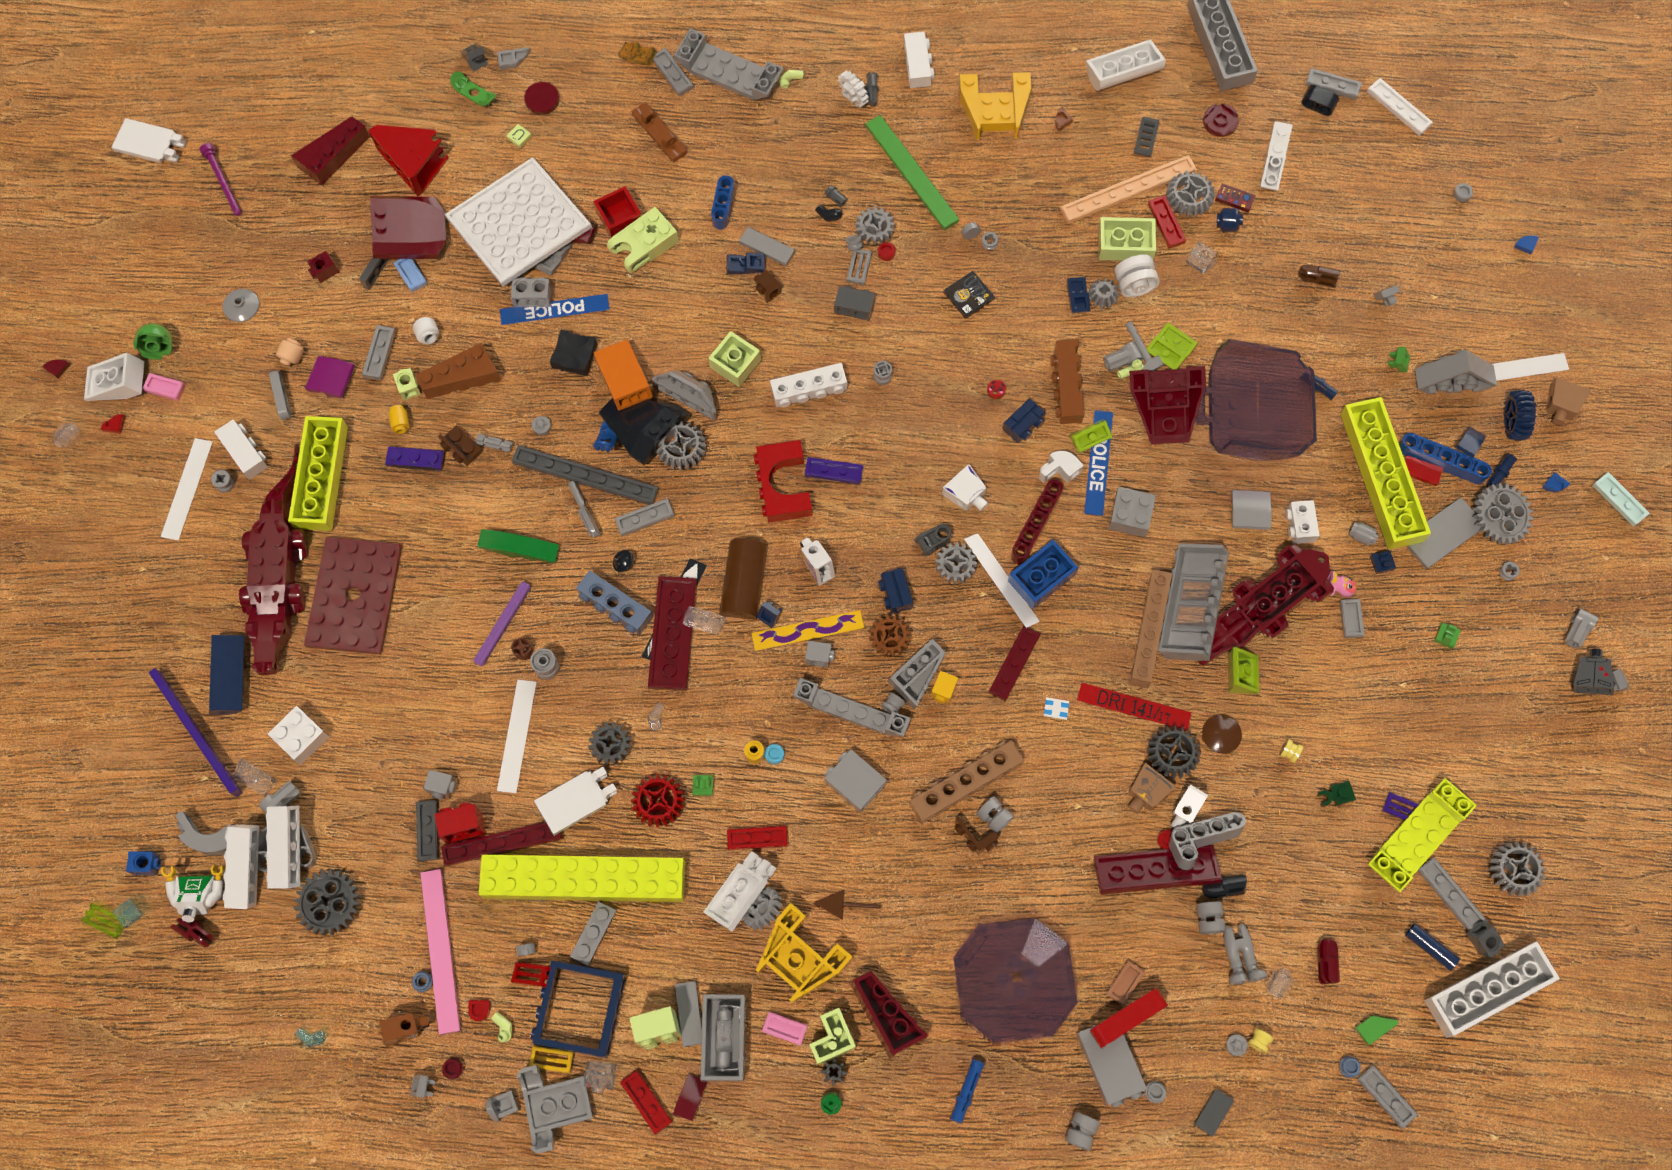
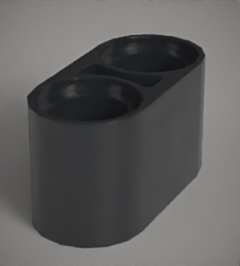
[1301,85,1339,116]

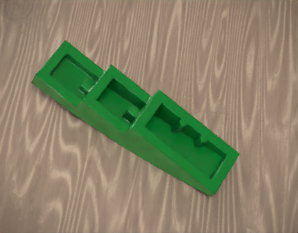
[477,529,559,564]

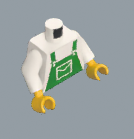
[161,864,226,922]

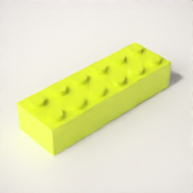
[288,416,348,531]

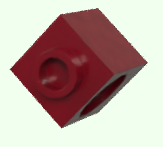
[307,251,339,283]

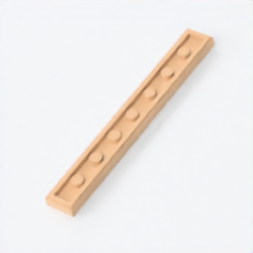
[1060,155,1197,224]

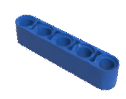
[1399,433,1492,485]

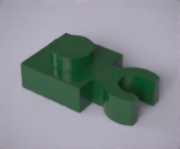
[1317,781,1356,807]

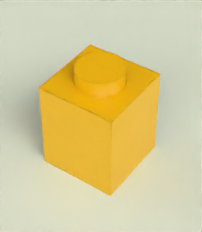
[931,671,958,704]

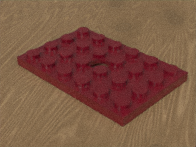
[304,537,402,655]

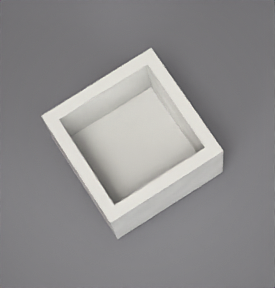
[268,706,329,765]

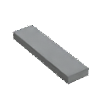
[1417,858,1489,932]

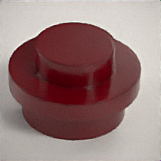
[442,1058,463,1080]

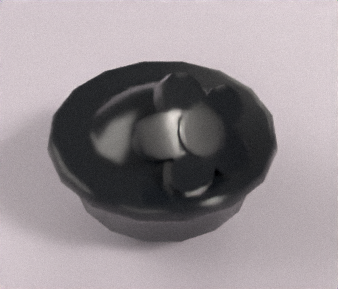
[613,550,634,572]

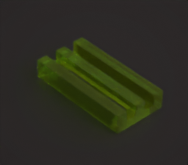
[81,903,128,939]

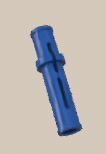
[950,1059,985,1124]

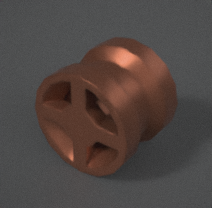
[511,638,533,660]

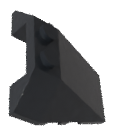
[599,397,692,465]

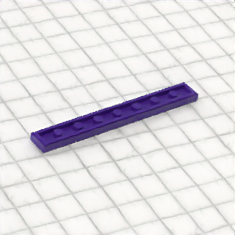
[149,668,243,797]

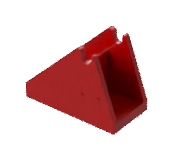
[368,125,449,196]

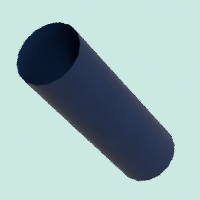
[1405,923,1460,971]

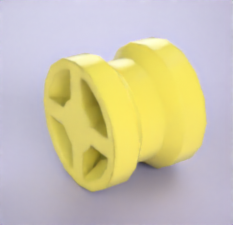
[1280,739,1303,763]
[1248,1028,1274,1054]

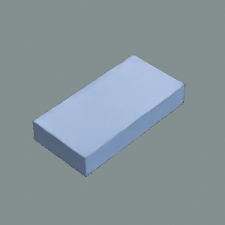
[393,259,427,293]

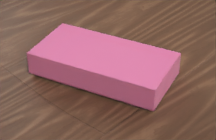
[142,373,185,401]
[762,1012,808,1046]

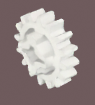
[838,70,869,108]

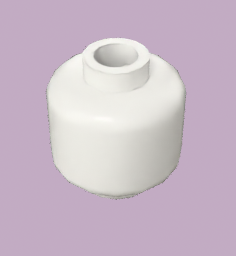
[413,317,439,344]

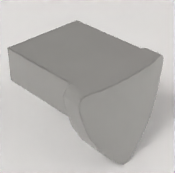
[486,1090,519,1123]

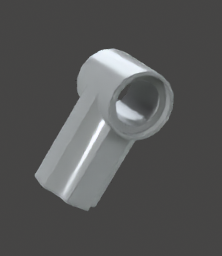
[1103,342,1143,372]
[1564,608,1598,649]
[259,780,302,813]

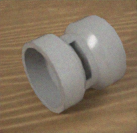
[874,361,892,385]

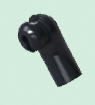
[815,204,842,222]

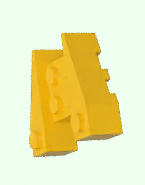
[959,72,1031,140]
[756,903,853,1003]

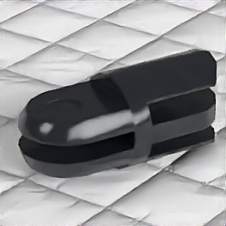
[1202,874,1247,899]

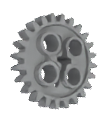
[1472,483,1534,545]

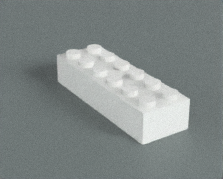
[1424,942,1560,1038]

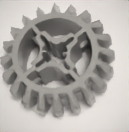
[1166,170,1215,218]
[656,421,707,471]
[1489,841,1547,897]

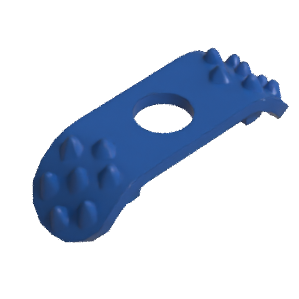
[593,421,617,453]

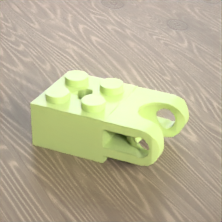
[607,207,679,273]

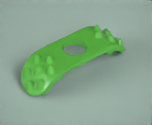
[450,72,497,106]

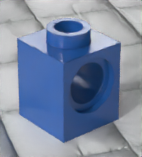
[126,851,161,875]

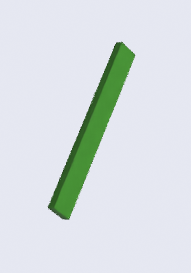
[865,115,959,231]

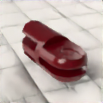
[171,918,214,948]
[1318,938,1340,985]

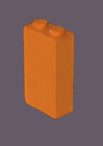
[593,339,653,411]

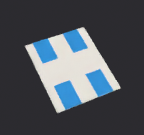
[1044,697,1069,720]

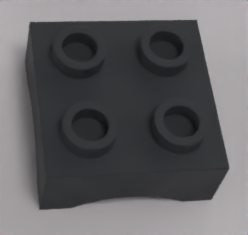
[550,329,598,376]

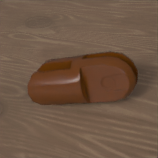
[1298,264,1341,288]

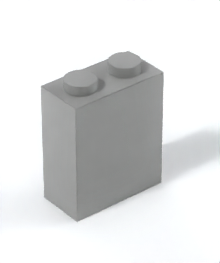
[825,750,887,814]

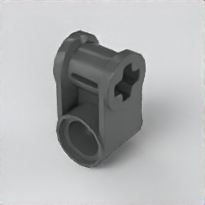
[914,524,951,557]

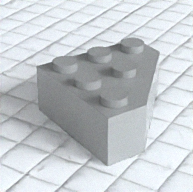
[1415,350,1497,394]

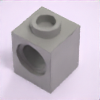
[805,641,835,668]

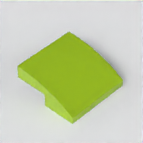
[1146,322,1198,370]

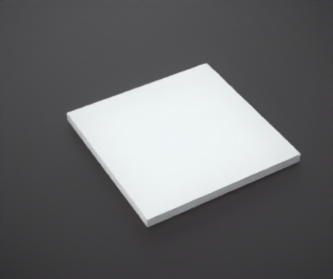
[445,157,592,287]

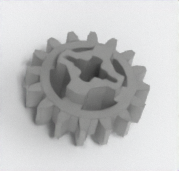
[856,206,895,245]
[935,542,977,584]
[742,887,783,930]

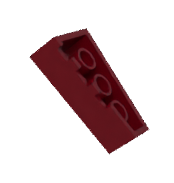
[291,116,370,186]
[850,971,928,1059]

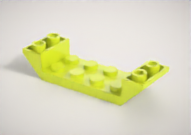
[1368,778,1477,893]

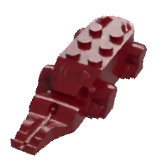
[1198,545,1334,666]

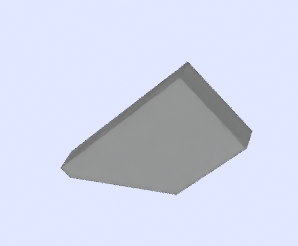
[497,47,530,70]

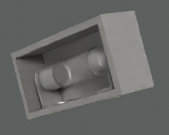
[701,994,746,1082]

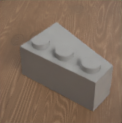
[887,639,945,710]

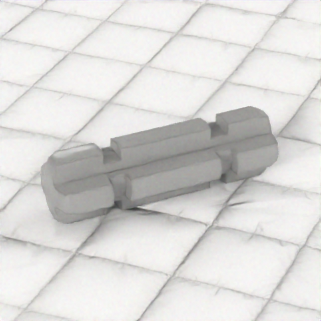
[476,434,512,452]

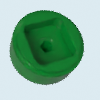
[820,1092,842,1115]

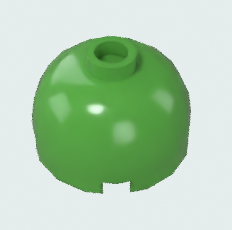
[133,323,173,360]

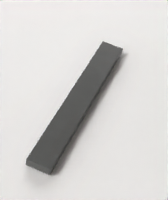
[511,445,659,505]

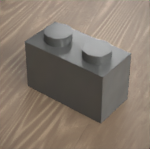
[834,286,875,321]

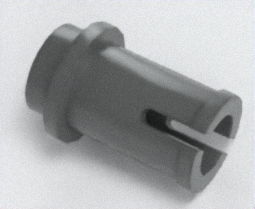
[825,185,848,208]

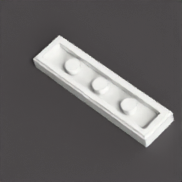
[1367,78,1433,136]

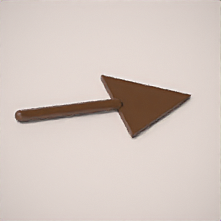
[814,890,882,920]

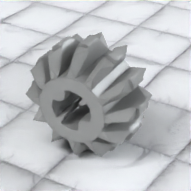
[1088,278,1119,310]

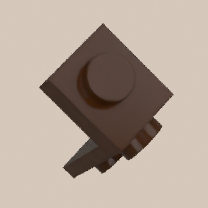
[954,817,999,855]

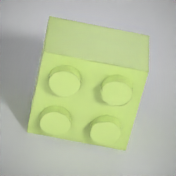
[708,331,761,387]

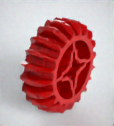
[631,774,685,828]

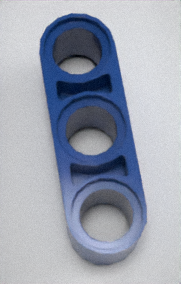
[711,175,735,230]

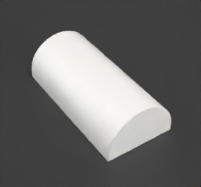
[1086,39,1166,91]

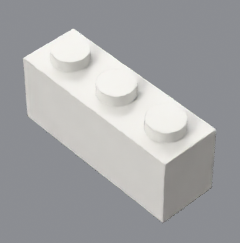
[904,31,934,88]
[214,420,268,480]

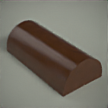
[719,538,767,620]

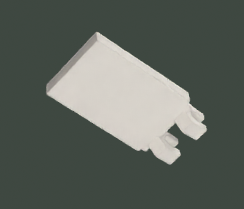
[111,118,187,163]
[534,767,617,836]
[703,851,776,932]

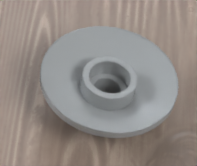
[223,289,259,322]

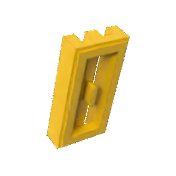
[529,1046,574,1074]

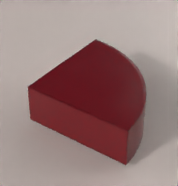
[42,359,70,378]

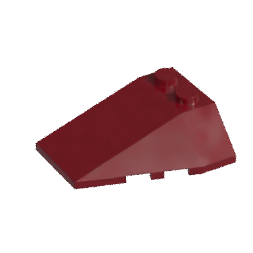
[1129,366,1206,445]

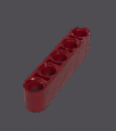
[1011,479,1063,565]

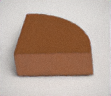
[1055,107,1073,132]

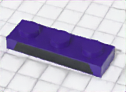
[385,447,445,471]

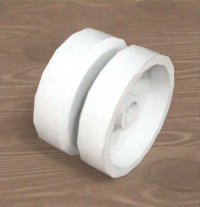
[1114,255,1160,298]

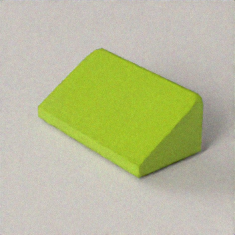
[1069,420,1112,453]

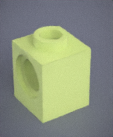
[393,368,421,400]

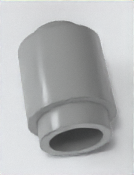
[1349,522,1379,546]

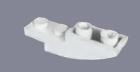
[1260,121,1293,191]

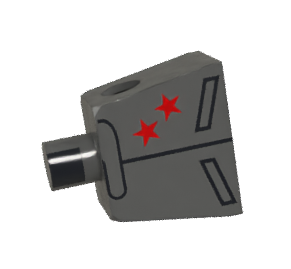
[1574,648,1614,696]

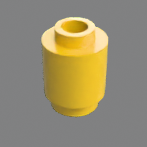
[388,405,410,434]
[744,741,765,764]

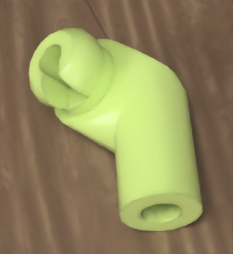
[779,70,803,89]

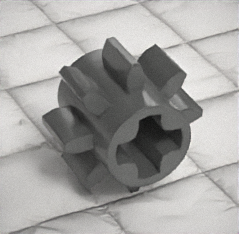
[821,1059,847,1086]

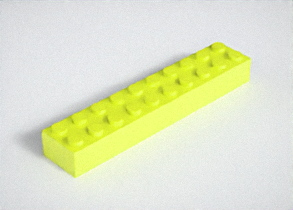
[479,855,685,902]

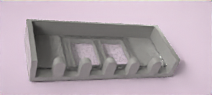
[1158,544,1229,661]

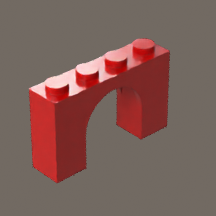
[753,440,812,523]

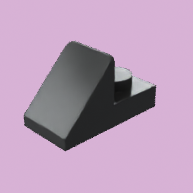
[460,43,488,71]

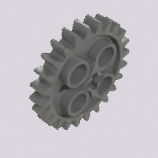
[294,869,361,936]

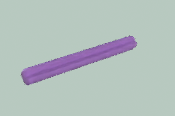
[473,582,531,666]

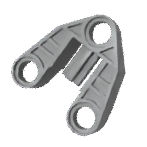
[258,823,317,873]

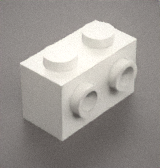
[1285,500,1320,544]

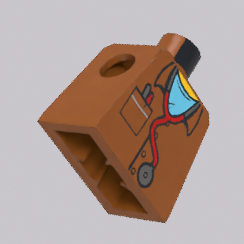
[379,1013,430,1047]

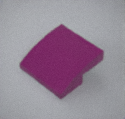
[305,356,355,398]

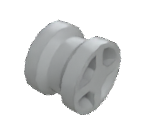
[211,470,234,493]
[881,692,905,714]

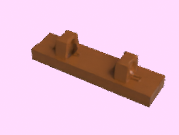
[631,102,687,163]

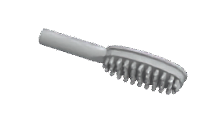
[568,481,601,538]

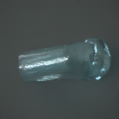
[294,1027,325,1047]

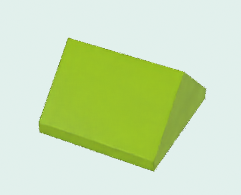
[1228,647,1259,694]

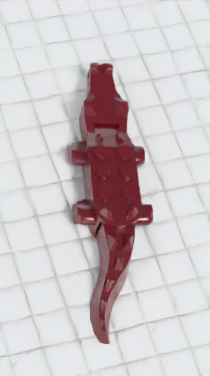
[239,444,308,675]

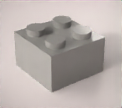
[1108,487,1156,538]

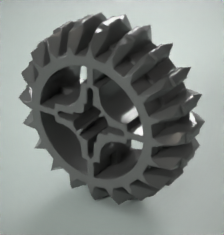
[1147,725,1201,779]

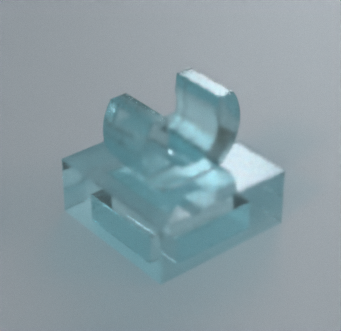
[113,898,143,928]

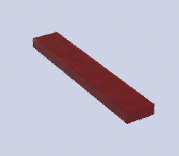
[441,822,563,867]

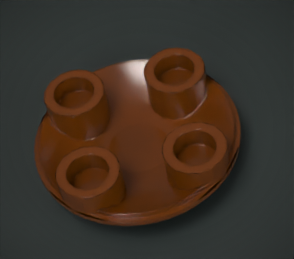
[1202,715,1242,754]

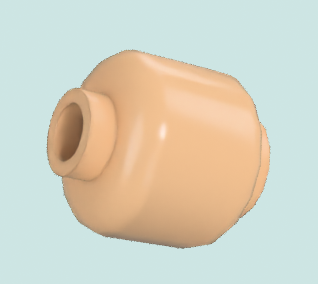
[276,338,304,366]

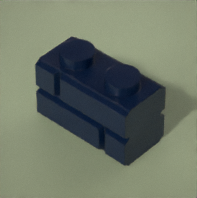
[1002,399,1045,443]
[878,568,914,614]

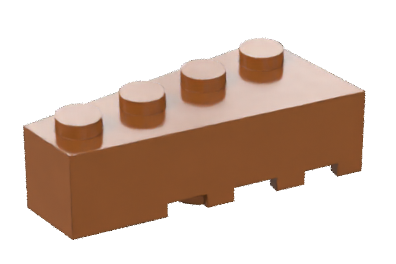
[1050,339,1084,424]
[415,342,501,399]

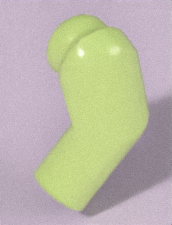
[1117,359,1144,380]
[491,1012,512,1043]

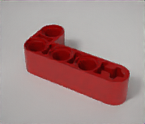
[1089,987,1168,1049]

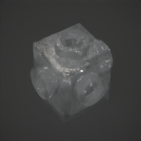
[584,1061,616,1093]

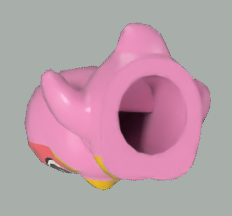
[1327,571,1356,597]

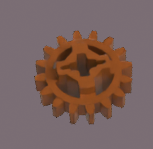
[869,615,911,657]

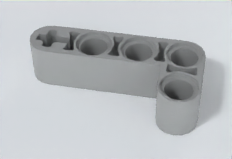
[1169,812,1246,870]

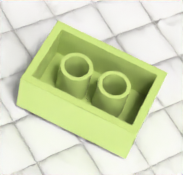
[1098,217,1156,261]
[629,1006,682,1050]

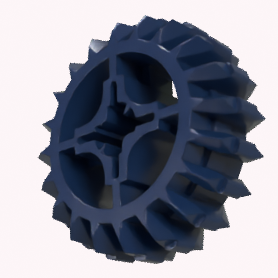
[1503,390,1537,441]

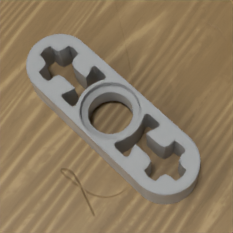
[269,370,291,421]

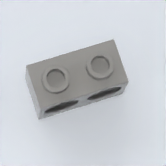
[511,277,551,307]

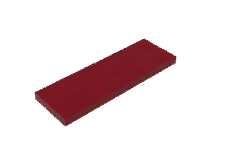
[648,576,697,691]
[1093,845,1222,895]

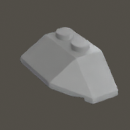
[651,371,717,421]

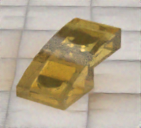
[618,42,657,65]

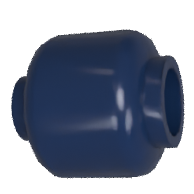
[1217,208,1243,232]

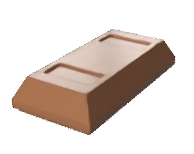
[1106,960,1145,1006]

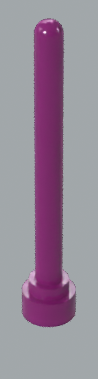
[199,143,241,216]

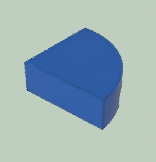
[1514,235,1539,254]
[1542,472,1571,492]

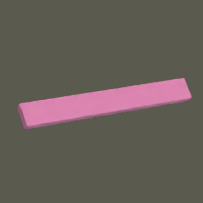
[421,869,461,1035]

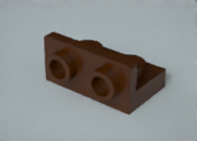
[438,425,483,466]

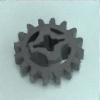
[588,722,632,765]

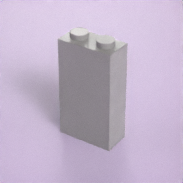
[1076,1025,1147,1108]

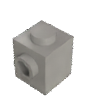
[423,770,457,800]

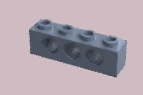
[576,570,653,635]

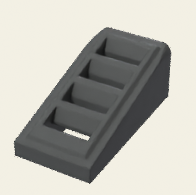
[1134,117,1159,157]

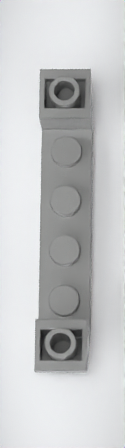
[793,678,911,737]

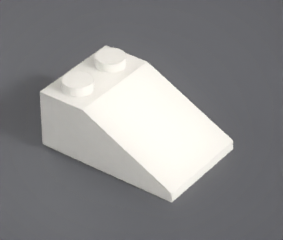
[84,353,144,401]

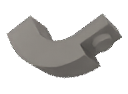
[175,811,232,856]

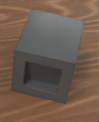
[1466,922,1505,958]

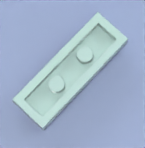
[1592,472,1650,527]

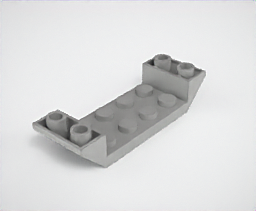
[674,28,783,100]

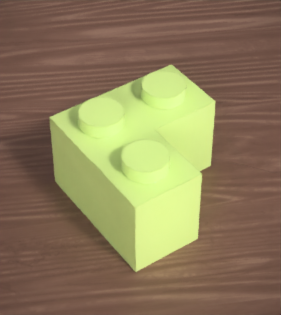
[809,1008,856,1066]

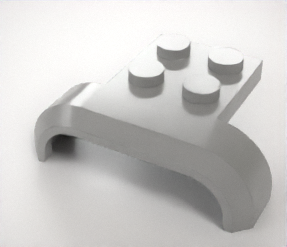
[517,1065,593,1154]

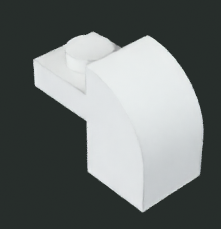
[1039,451,1084,483]

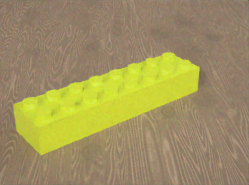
[1340,397,1431,550]

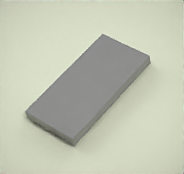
[1406,498,1481,570]

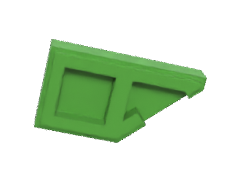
[1355,1016,1399,1046]

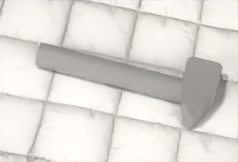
[1125,321,1164,371]

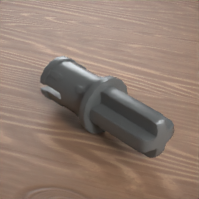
[865,72,879,106]

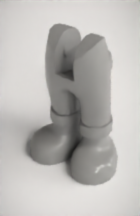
[1224,924,1268,985]

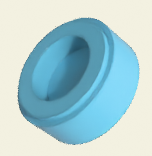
[765,744,784,765]

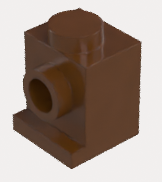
[754,270,781,303]

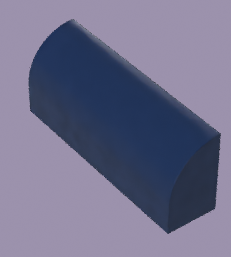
[209,635,244,715]

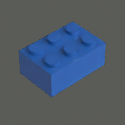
[1008,540,1079,609]

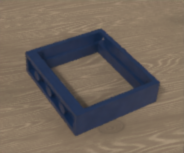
[531,961,626,1059]

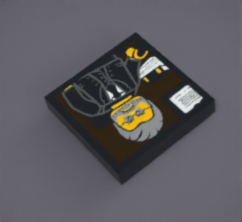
[944,271,995,319]

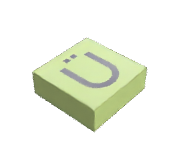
[506,124,532,148]

